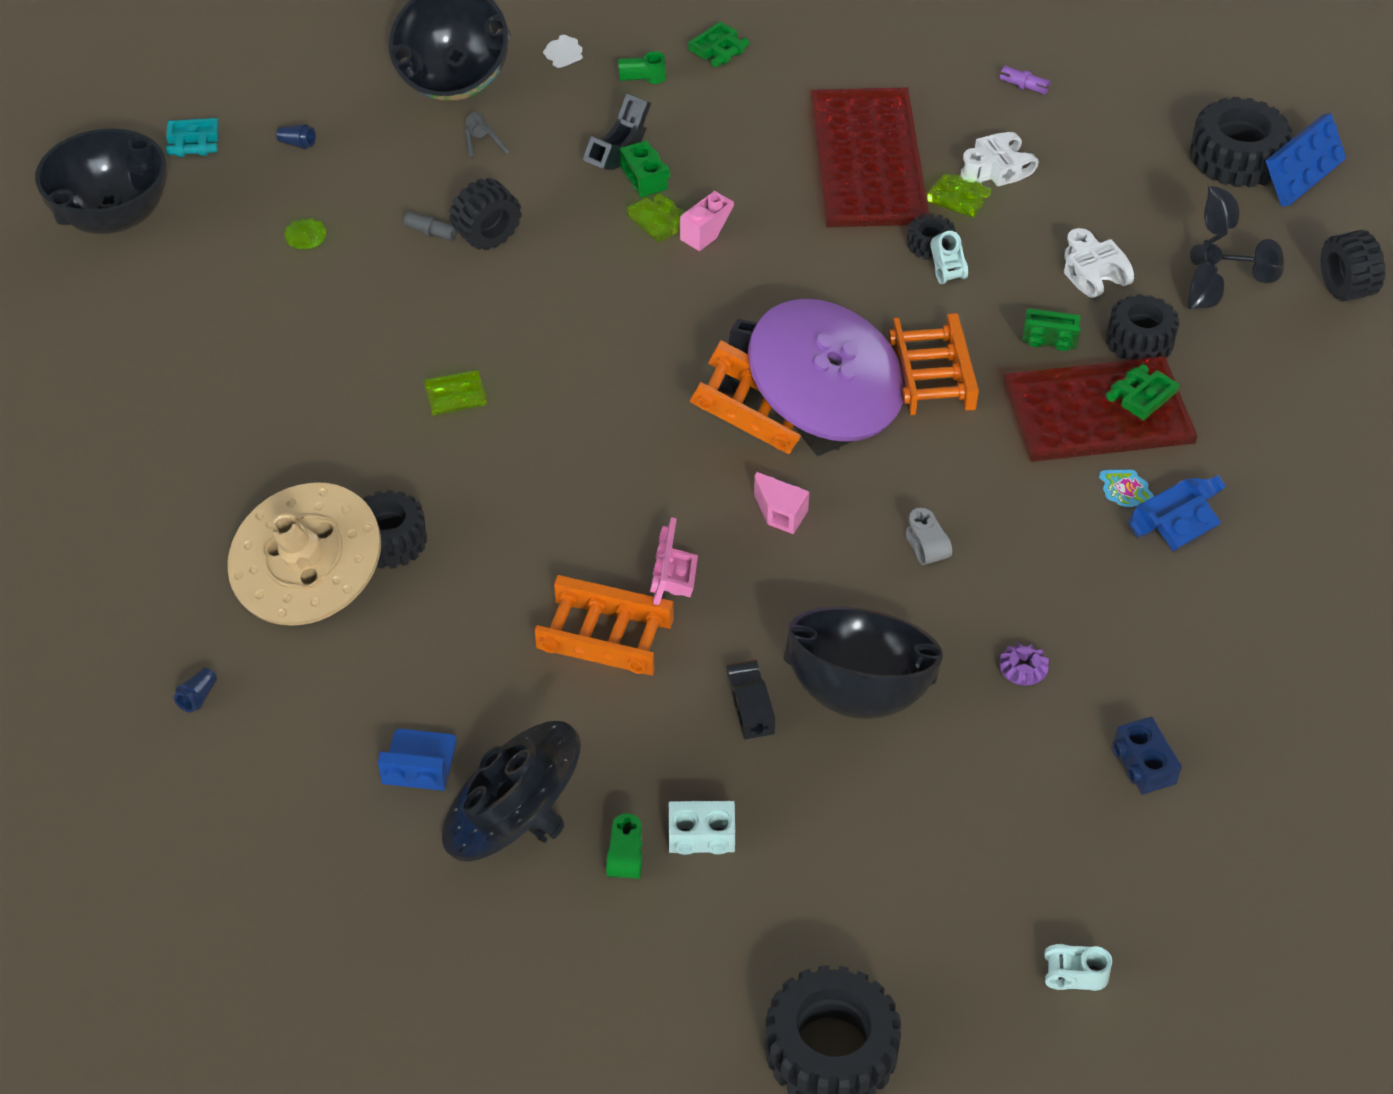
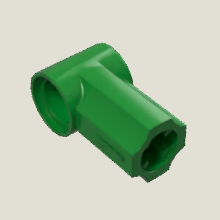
[618,51,667,84]

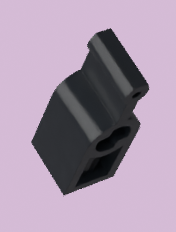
[726,660,775,740]

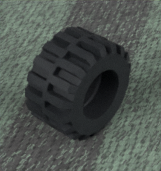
[450,178,522,250]
[1320,230,1386,302]
[1106,294,1179,365]
[363,490,427,569]

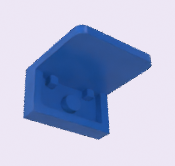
[378,729,457,791]

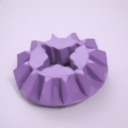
[999,642,1049,685]

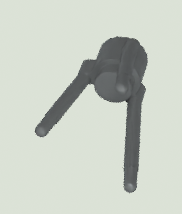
[464,111,509,158]

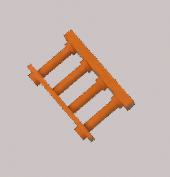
[888,313,979,415]
[689,340,801,454]
[535,575,674,676]

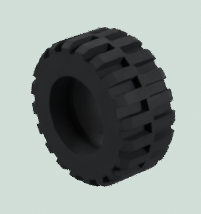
[1190,97,1292,187]
[765,965,901,1094]

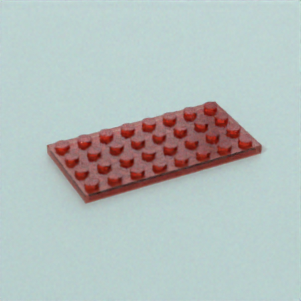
[811,87,929,227]

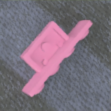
[650,517,698,605]

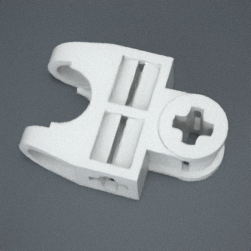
[960,132,1039,187]
[1064,228,1134,298]

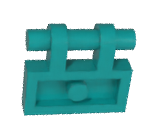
[166,118,219,157]

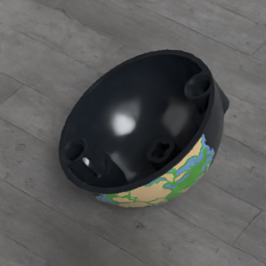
[389,0,511,101]

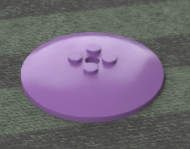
[748,299,905,441]

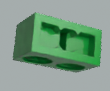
[619,140,670,198]

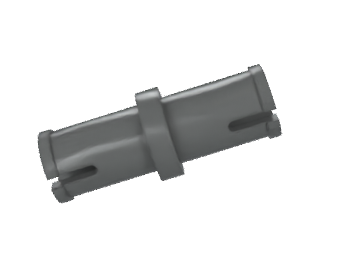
[403,211,457,242]

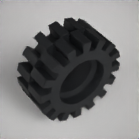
[907,213,955,260]

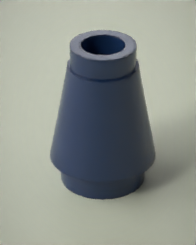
[276,124,316,149]
[174,668,217,712]

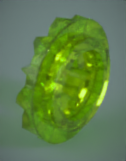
[284,217,327,249]

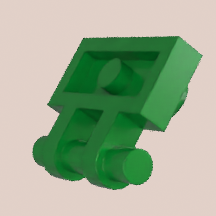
[688,21,750,68]
[1106,364,1180,420]

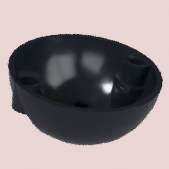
[35,128,167,234]
[784,607,943,719]

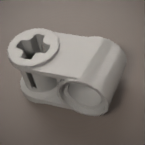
[905,508,952,565]

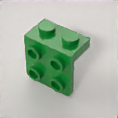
[1022,308,1081,351]

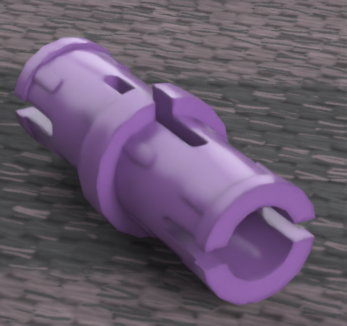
[1000,65,1051,95]

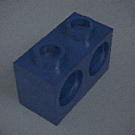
[1112,716,1182,795]

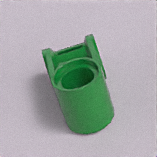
[606,813,643,879]

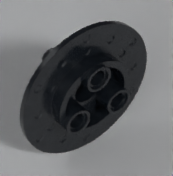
[442,721,581,862]

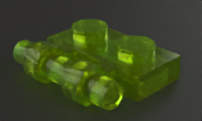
[927,173,992,218]
[627,193,685,242]

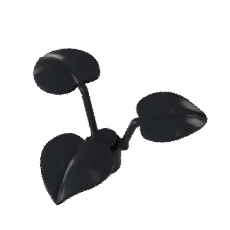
[1188,186,1284,309]

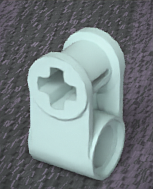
[930,231,968,284]
[1044,944,1112,991]

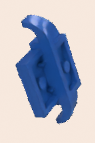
[1128,475,1226,552]

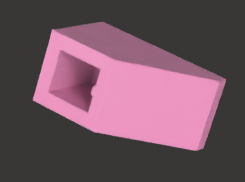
[680,191,734,251]
[754,472,809,534]

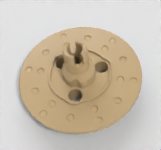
[228,483,381,626]

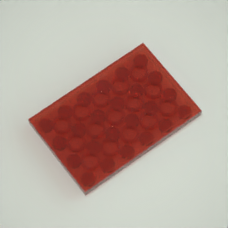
[1004,357,1197,462]

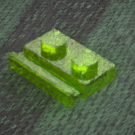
[424,370,487,416]

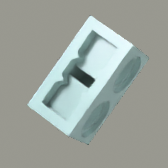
[669,801,735,855]

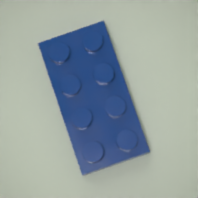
[1265,113,1346,206]

